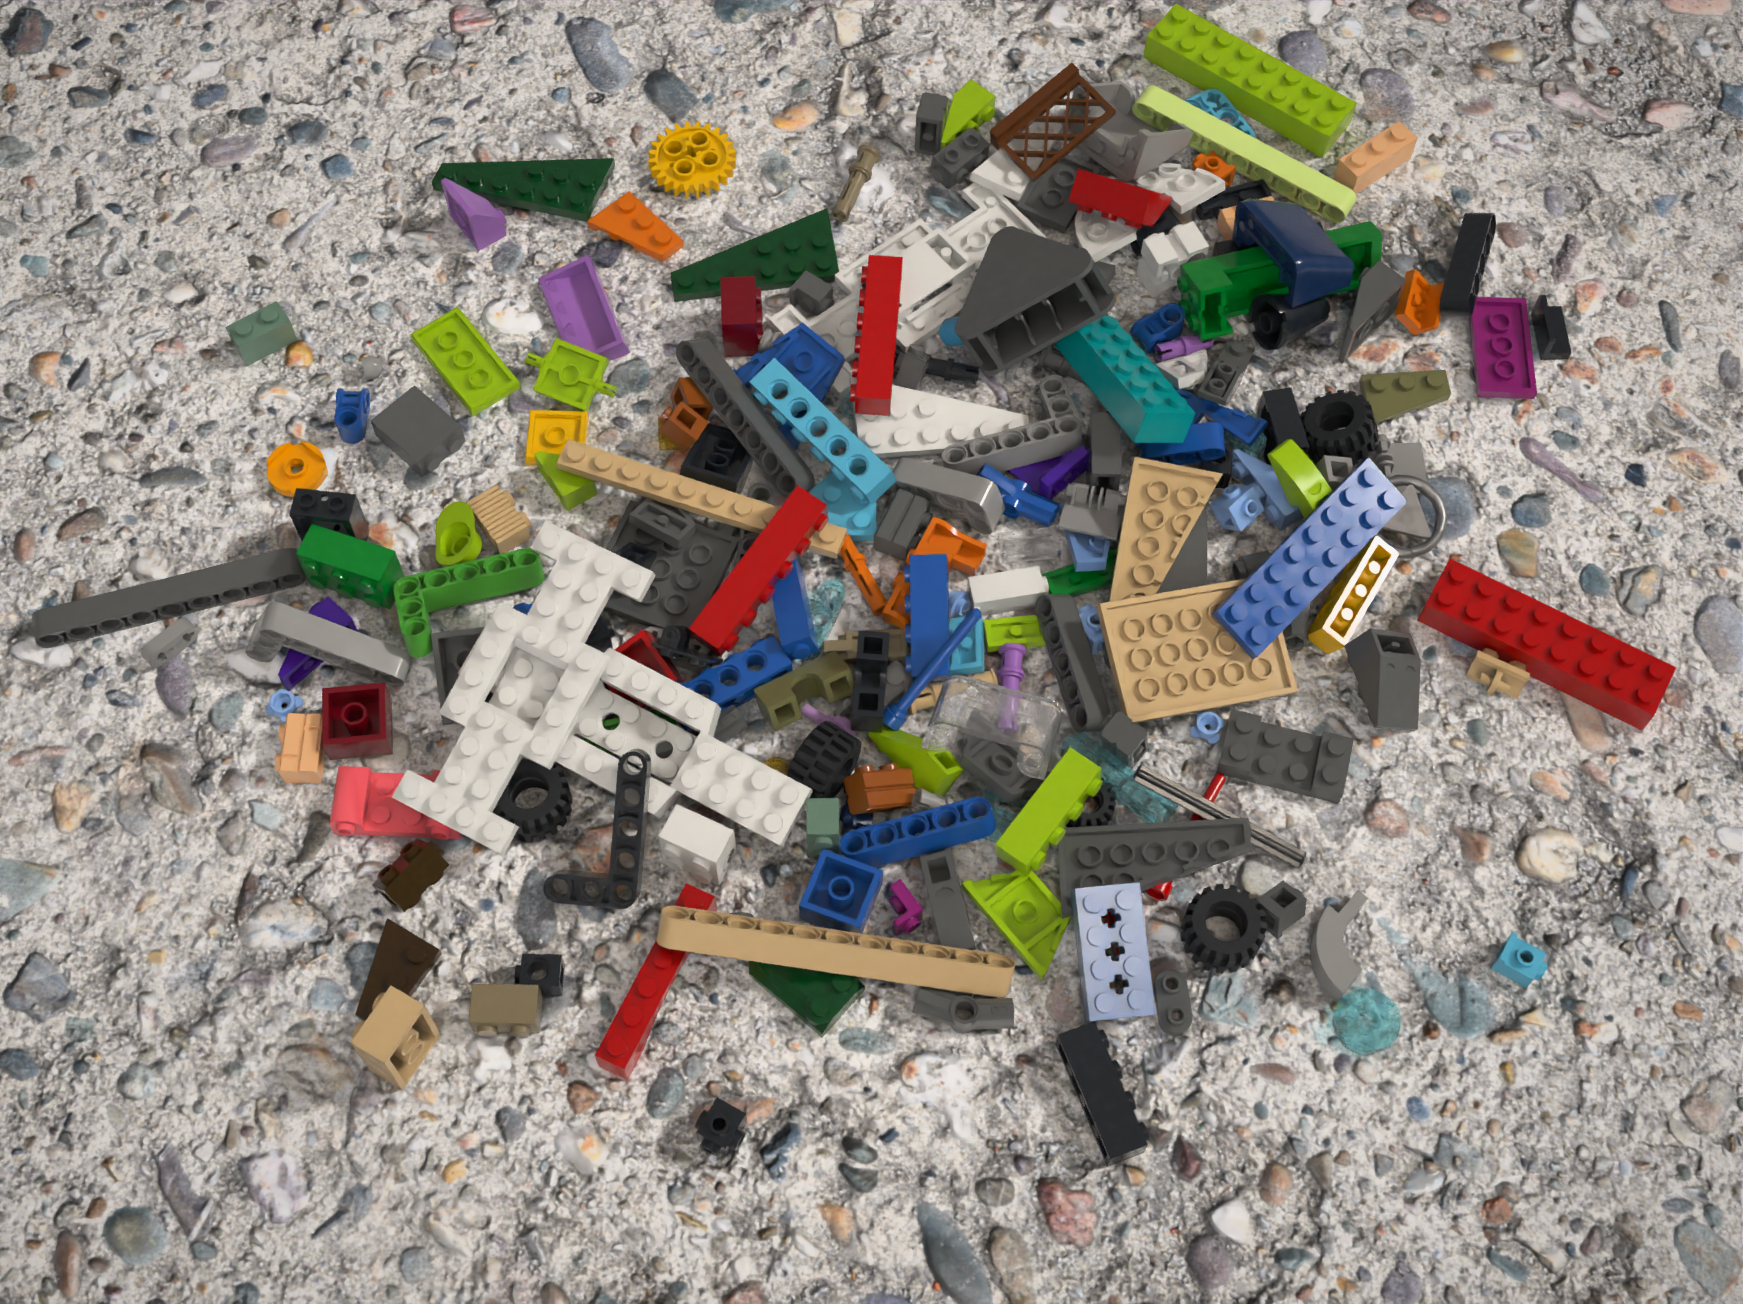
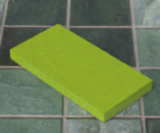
[410,307,521,417]

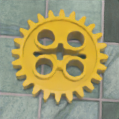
[648,121,736,199]

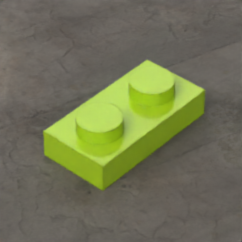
[984,615,1046,652]

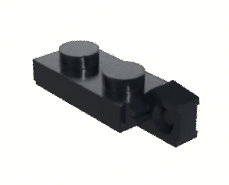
[1196,179,1275,220]

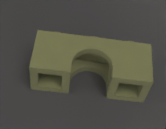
[753,650,855,731]

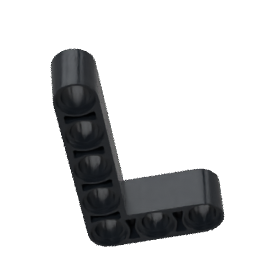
[543,748,651,909]

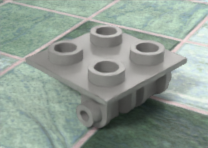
[1367,434,1427,494]
[1057,482,1127,540]

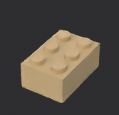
[350,985,441,1090]

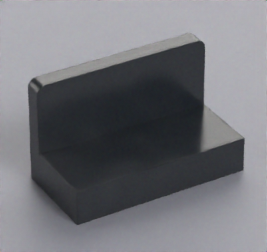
[1531,295,1571,360]

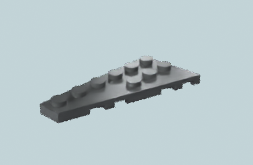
[1058,818,1252,919]

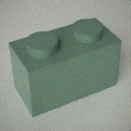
[225,301,297,366]
[807,798,839,861]

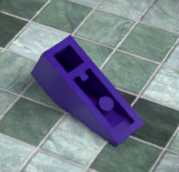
[278,596,358,691]

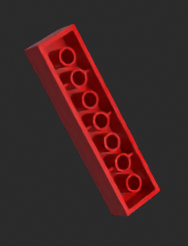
[1417,558,1677,731]

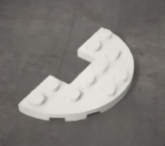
[1075,163,1225,262]

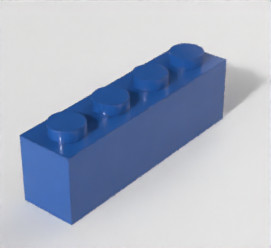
[904,554,950,681]

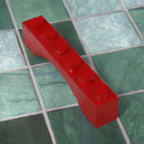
[595,883,717,1080]

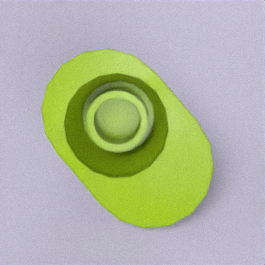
[435,501,482,566]

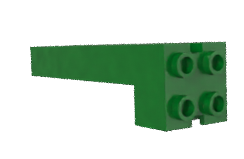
[1177,221,1383,341]

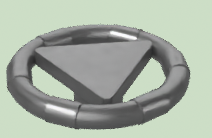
[1375,475,1447,559]

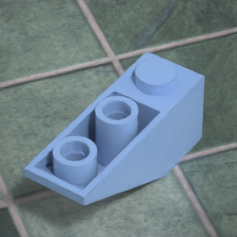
[1232,449,1304,531]

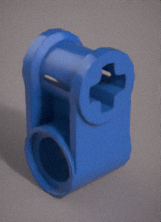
[1130,303,1185,354]
[334,388,370,444]

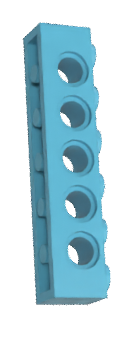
[749,358,897,505]

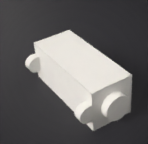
[967,566,1049,616]

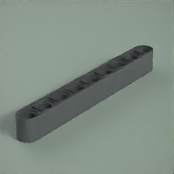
[32,548,306,648]

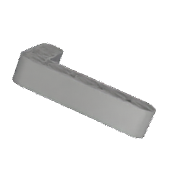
[942,374,1083,475]
[245,602,413,687]

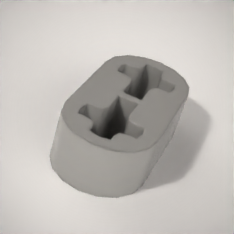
[141,618,199,668]

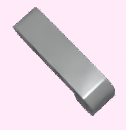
[889,457,1005,535]

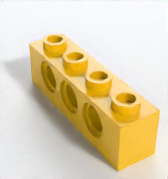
[1308,536,1399,655]

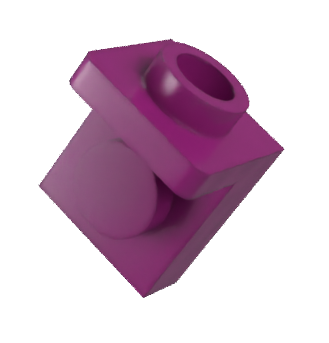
[888,879,923,936]

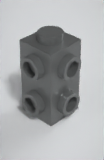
[929,127,990,190]

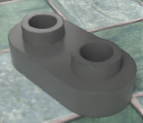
[1153,970,1193,1037]

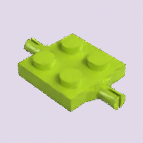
[525,338,617,411]

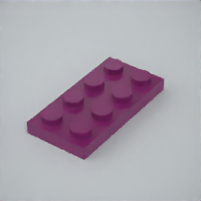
[1469,297,1537,399]

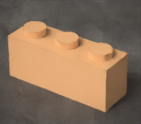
[1333,121,1418,194]

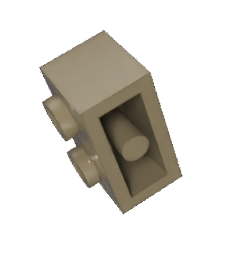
[468,984,542,1037]

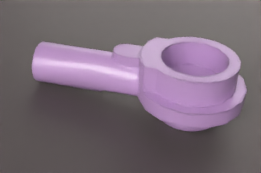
[802,704,857,736]

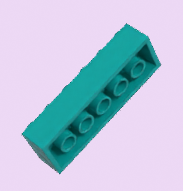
[1055,316,1195,443]

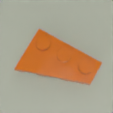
[587,191,684,262]

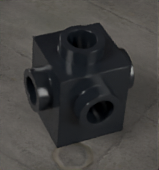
[695,1097,747,1157]

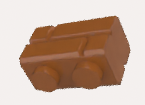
[844,763,916,815]

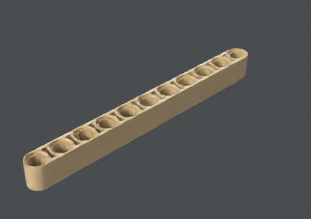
[656,906,1015,997]

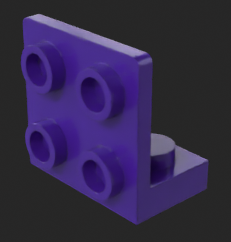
[1007,445,1089,500]

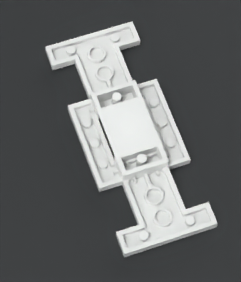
[769,182,1047,399]
[392,520,656,855]

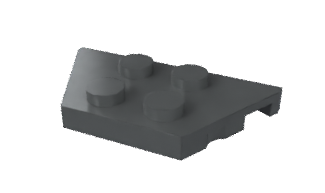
[958,713,1050,803]

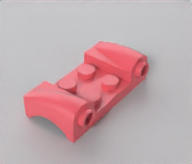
[329,766,461,840]

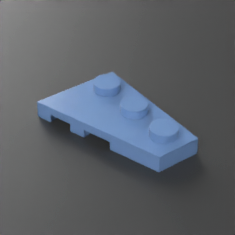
[1059,504,1111,572]

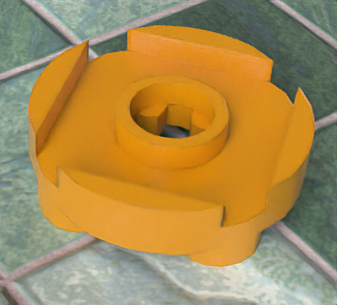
[267,441,328,498]

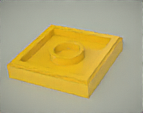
[525,410,589,465]

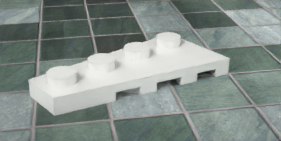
[970,122,1062,202]

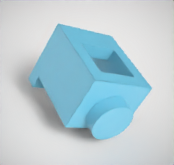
[1491,932,1548,988]

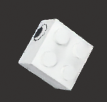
[658,804,737,885]

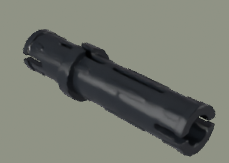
[894,350,980,385]

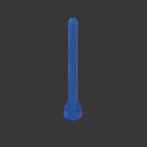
[883,608,982,731]

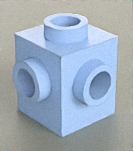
[1210,484,1264,531]

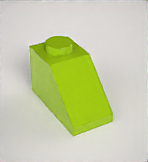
[534,451,598,511]

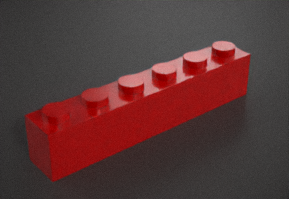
[850,255,903,416]
[688,485,829,657]

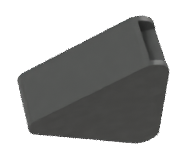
[955,226,1116,375]

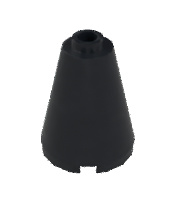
[1249,294,1330,350]

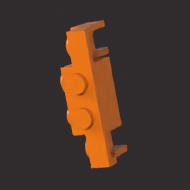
[882,516,987,629]

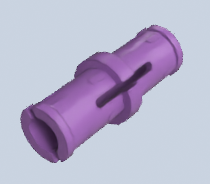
[1154,334,1213,362]

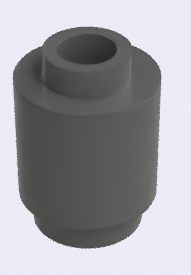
[1232,550,1271,580]

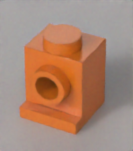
[1192,151,1236,188]

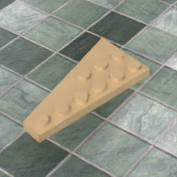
[1108,457,1222,602]

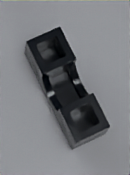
[851,630,890,733]

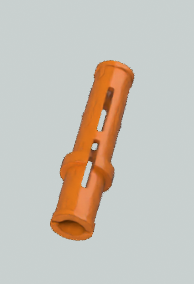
[839,533,887,616]

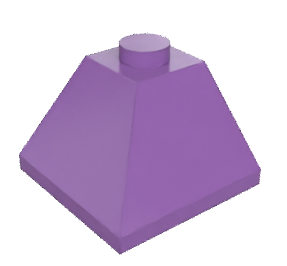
[441,178,507,251]

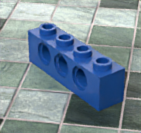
[679,635,793,731]

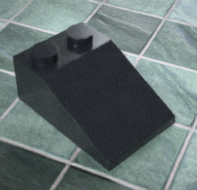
[680,423,754,495]

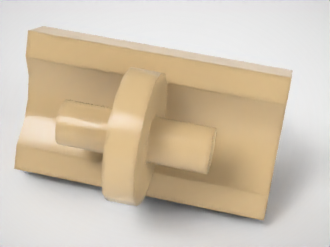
[1465,648,1530,699]

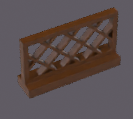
[990,63,1116,182]

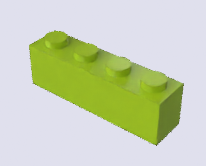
[995,747,1103,876]

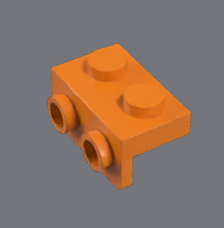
[1395,269,1445,335]

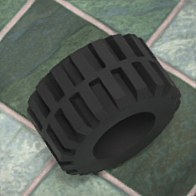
[1300,390,1379,466]
[787,721,861,798]
[493,757,573,842]
[1180,884,1267,974]

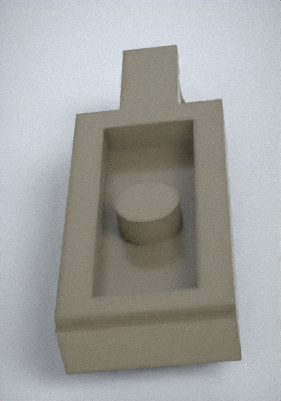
[823,629,908,664]

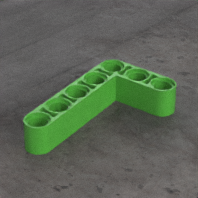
[393,548,545,658]

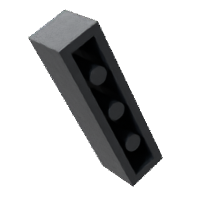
[1055,1021,1150,1167]

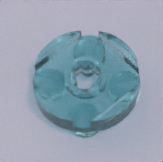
[1332,988,1401,1056]

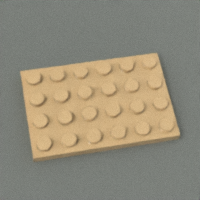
[1096,578,1298,724]

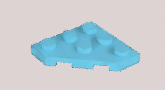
[809,466,876,541]

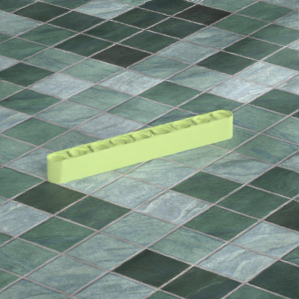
[1132,85,1357,223]

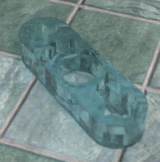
[803,580,845,660]

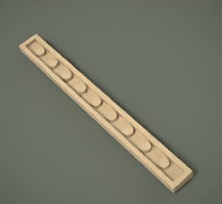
[557,439,847,559]

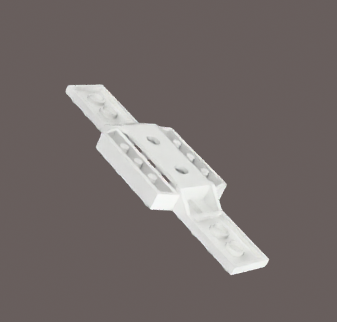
[458,620,813,847]

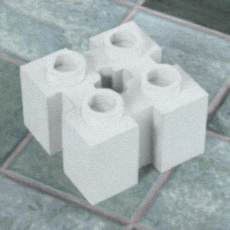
[1137,221,1209,298]

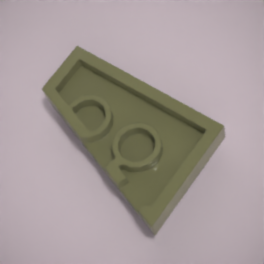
[1359,370,1451,426]

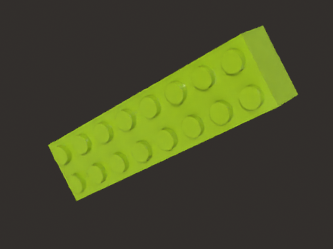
[1143,4,1357,158]

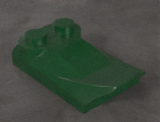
[749,961,865,1038]

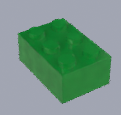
[296,524,405,610]

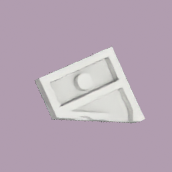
[1155,349,1208,390]

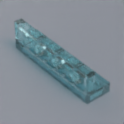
[1060,732,1179,823]

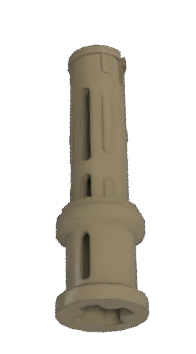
[831,145,881,222]

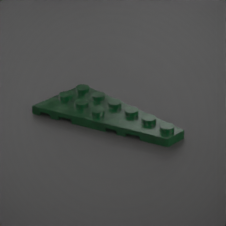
[432,158,615,222]
[670,208,839,302]

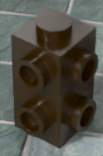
[372,838,449,912]

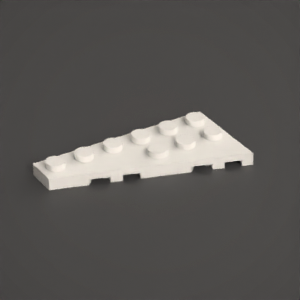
[849,375,1029,458]

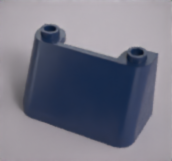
[1232,199,1354,308]

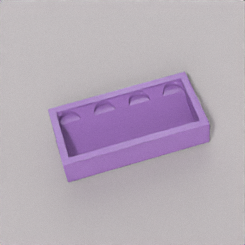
[538,255,630,361]

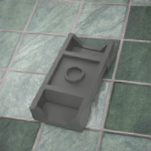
[1216,709,1354,804]

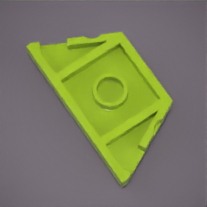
[961,870,1071,980]

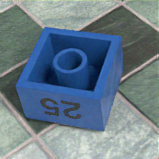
[799,849,883,934]

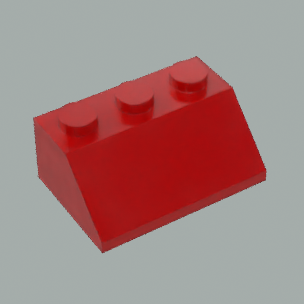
[1068,169,1172,229]

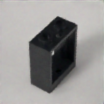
[1255,387,1309,466]
[289,488,370,541]

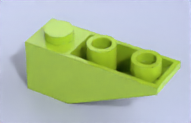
[940,79,996,150]
[868,726,964,796]

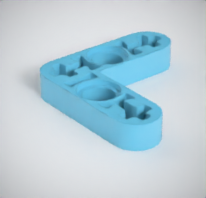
[1155,89,1255,138]

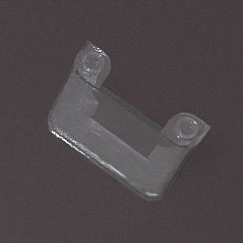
[921,675,1063,781]

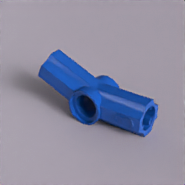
[976,463,1060,528]

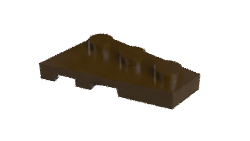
[355,918,442,1021]

